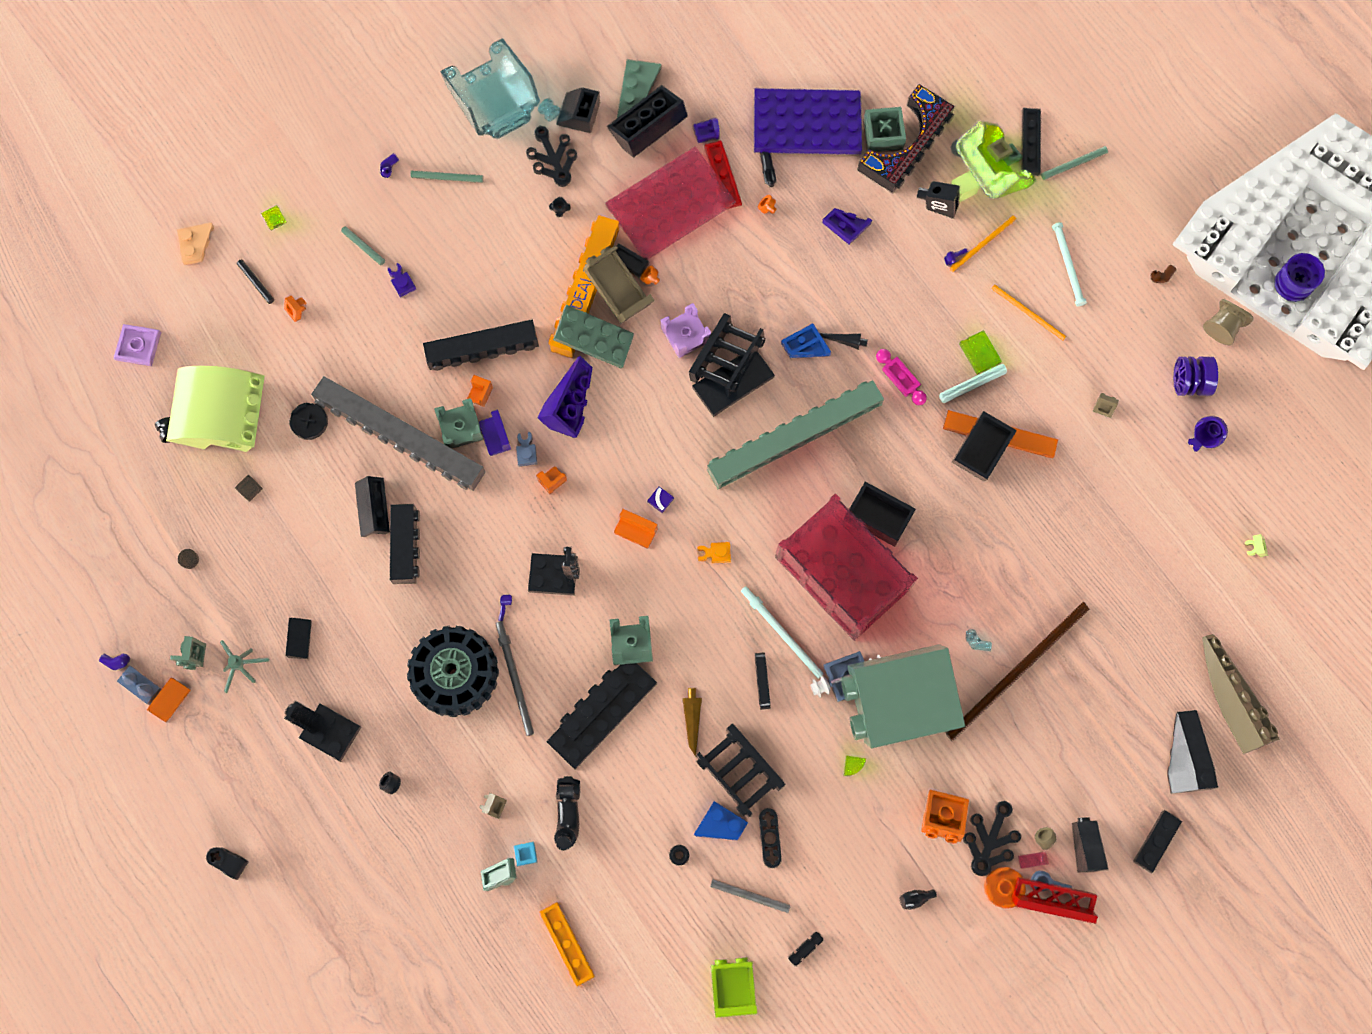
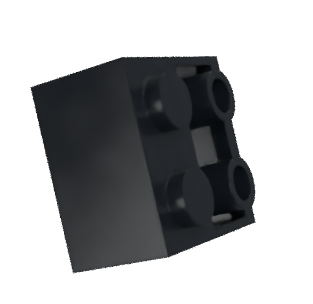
[556,87,600,133]

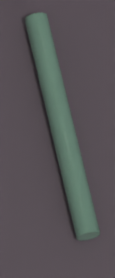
[1041,146,1108,180]
[411,170,483,183]

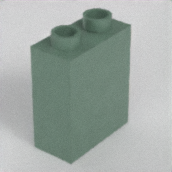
[841,644,965,749]

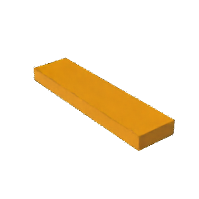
[539,902,595,987]

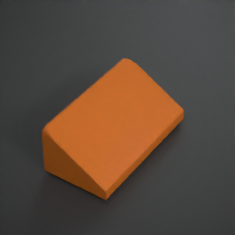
[147,677,191,723]

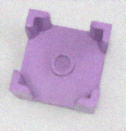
[661,303,711,358]

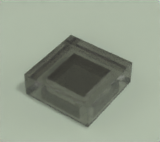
[235,474,263,502]

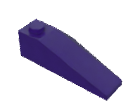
[537,356,593,438]

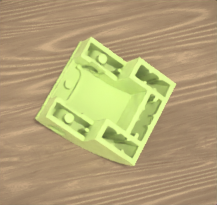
[166,366,265,452]

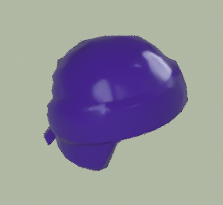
[1188,416,1228,452]

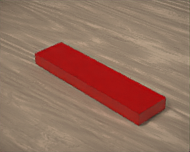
[704,140,742,210]

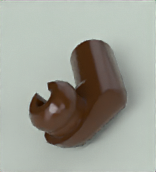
[1151,265,1176,283]

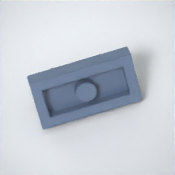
[117,666,161,705]

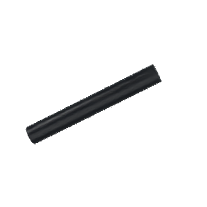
[237,259,274,304]

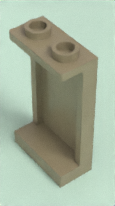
[583,245,654,324]

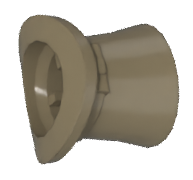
[1203,299,1254,345]

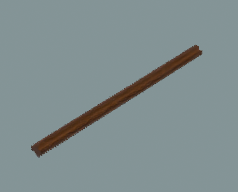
[946,602,1090,742]

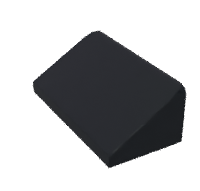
[285,617,312,659]

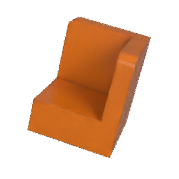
[467,375,493,407]
[536,466,567,494]

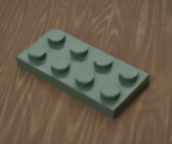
[553,305,634,368]

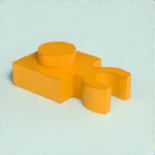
[697,542,731,563]

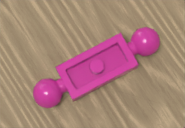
[876,349,927,405]

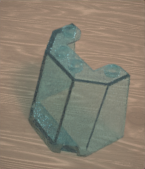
[440,38,540,139]

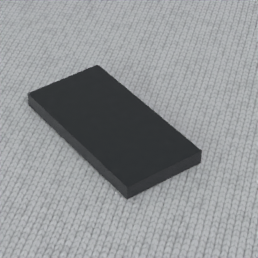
[692,352,775,417]

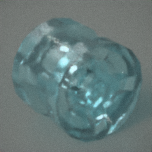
[538,98,560,121]

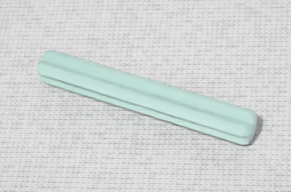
[939,364,1007,403]

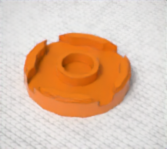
[984,867,1026,908]

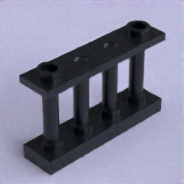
[689,313,766,398]
[696,723,786,818]

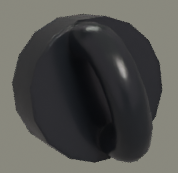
[379,772,401,794]

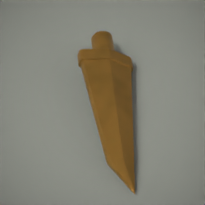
[682,688,702,757]

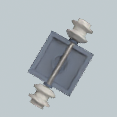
[810,651,881,702]

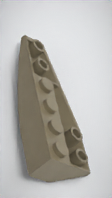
[1202,634,1279,754]

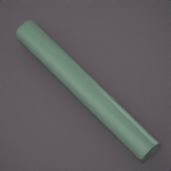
[341,226,385,265]

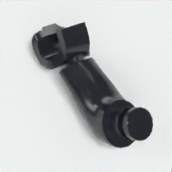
[554,776,580,851]

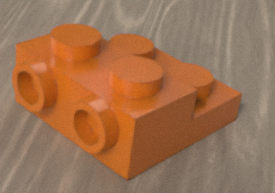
[921,789,969,844]

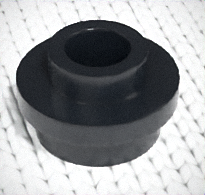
[669,845,689,866]

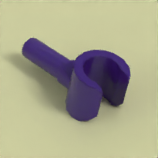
[944,248,968,266]
[498,595,512,621]

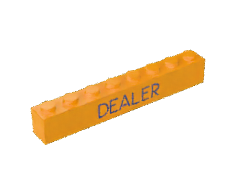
[548,215,620,358]

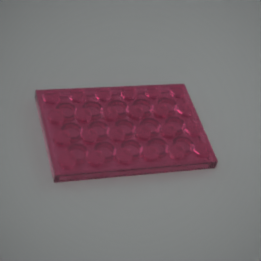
[605,146,736,260]

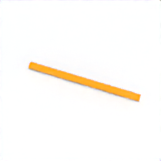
[950,215,1016,272]
[991,284,1066,340]

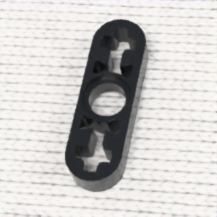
[755,652,770,710]
[759,808,781,868]

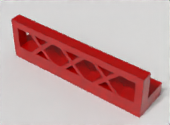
[1012,877,1098,924]

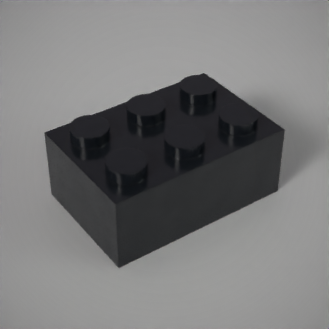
[952,411,1017,482]
[845,481,916,547]

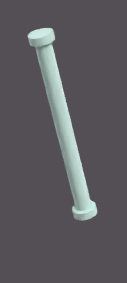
[1052,222,1087,306]

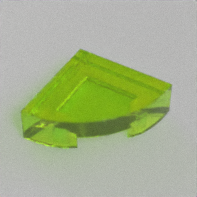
[843,756,866,776]

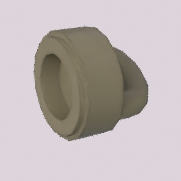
[1035,827,1056,850]

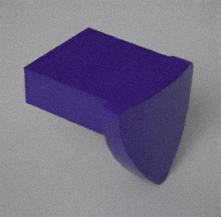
[693,118,719,143]

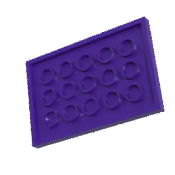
[754,88,862,155]

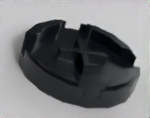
[289,403,328,440]

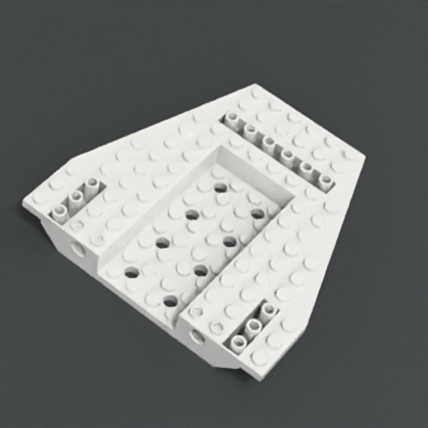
[1172,113,1372,370]

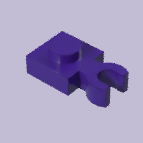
[388,263,416,298]

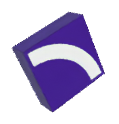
[647,487,674,513]

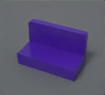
[479,410,511,456]

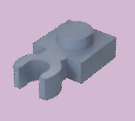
[516,432,537,467]

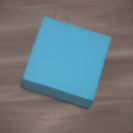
[514,842,538,866]

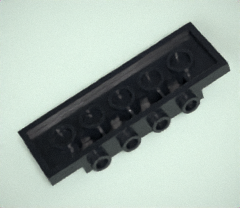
[546,663,657,770]

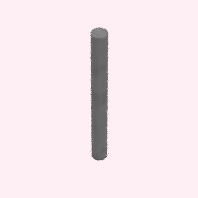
[710,879,790,913]

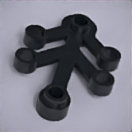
[526,126,577,187]
[963,801,1021,876]

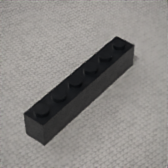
[423,319,539,371]

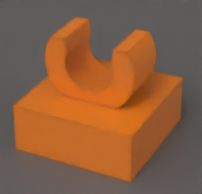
[284,295,306,322]

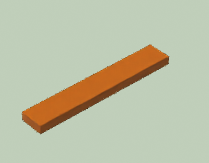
[943,410,1058,459]

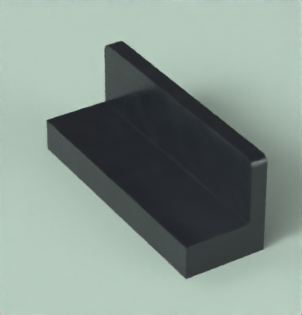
[355,476,390,537]

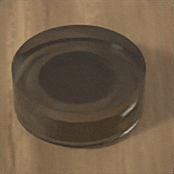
[178,549,199,569]

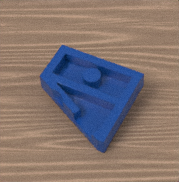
[781,323,831,358]
[694,801,748,840]

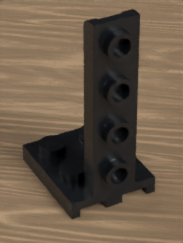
[528,547,580,596]
[284,700,361,762]

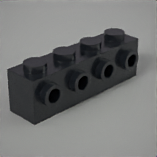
[390,504,420,584]

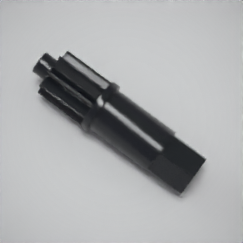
[760,152,776,187]

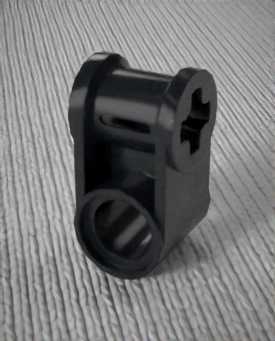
[206,847,249,880]

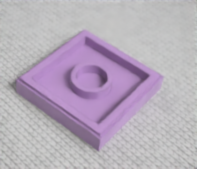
[114,324,161,366]

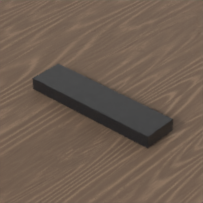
[1021,108,1041,176]

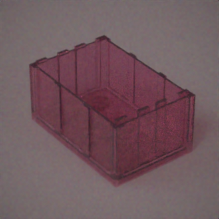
[775,493,918,641]

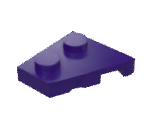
[822,208,873,245]

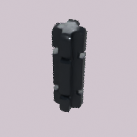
[788,931,824,966]

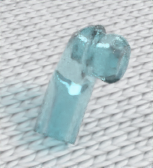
[965,629,992,651]

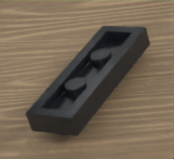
[1133,810,1182,873]

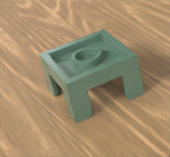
[434,398,484,449]
[609,616,653,665]

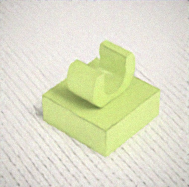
[1245,534,1268,557]

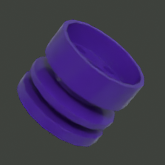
[1274,253,1325,302]
[1173,356,1218,396]

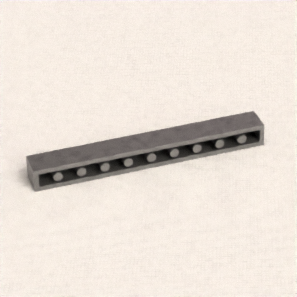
[311,376,485,491]

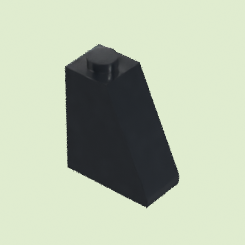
[1072,817,1108,872]

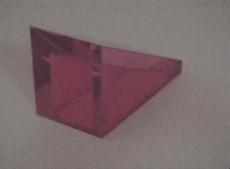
[1018,851,1049,869]

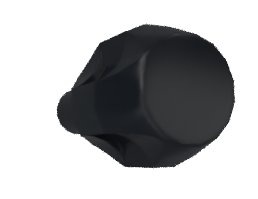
[900,889,937,910]

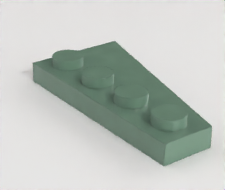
[617,60,662,118]

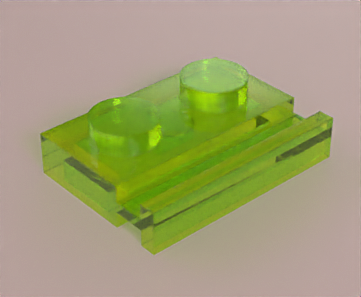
[959,330,1002,375]

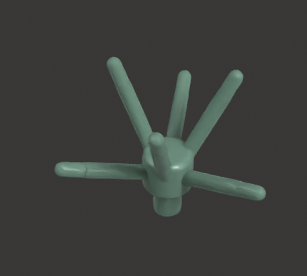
[220,640,269,693]

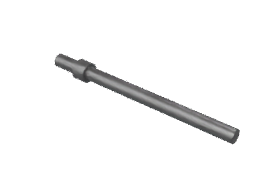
[495,621,534,736]

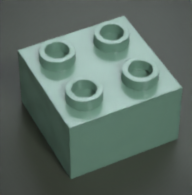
[863,107,906,152]

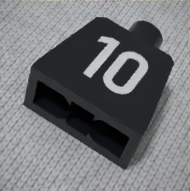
[917,181,960,219]

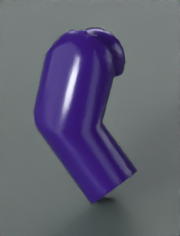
[380,153,399,178]

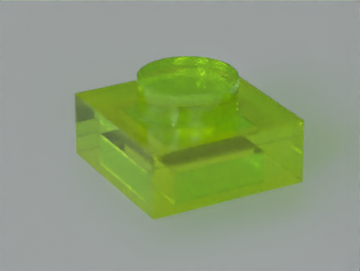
[261,205,287,231]

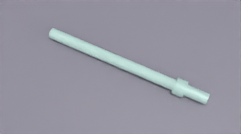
[741,586,824,679]

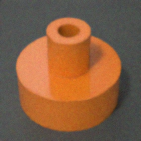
[758,195,777,214]
[640,266,660,285]

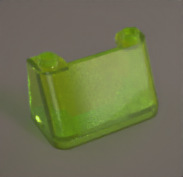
[956,121,1037,199]

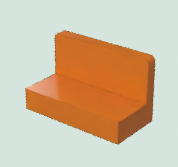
[614,509,658,549]

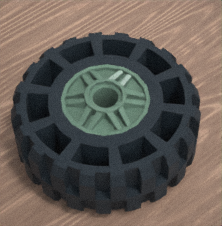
[407,626,499,717]

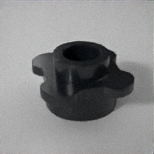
[549,197,571,217]

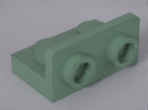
[170,636,206,670]

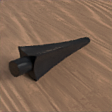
[820,333,868,350]

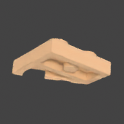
[177,222,214,265]

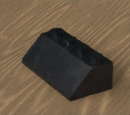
[607,85,688,158]

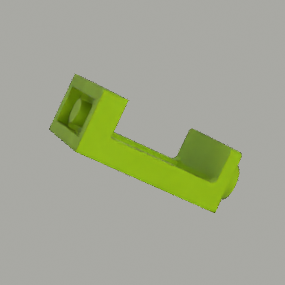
[711,958,757,1018]

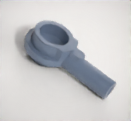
[1031,871,1072,891]

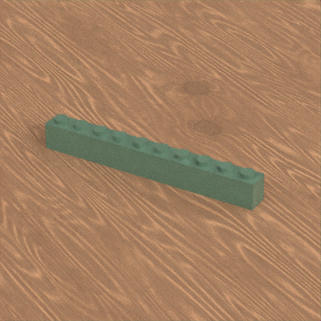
[707,380,884,489]

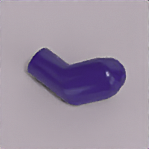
[99,653,130,670]

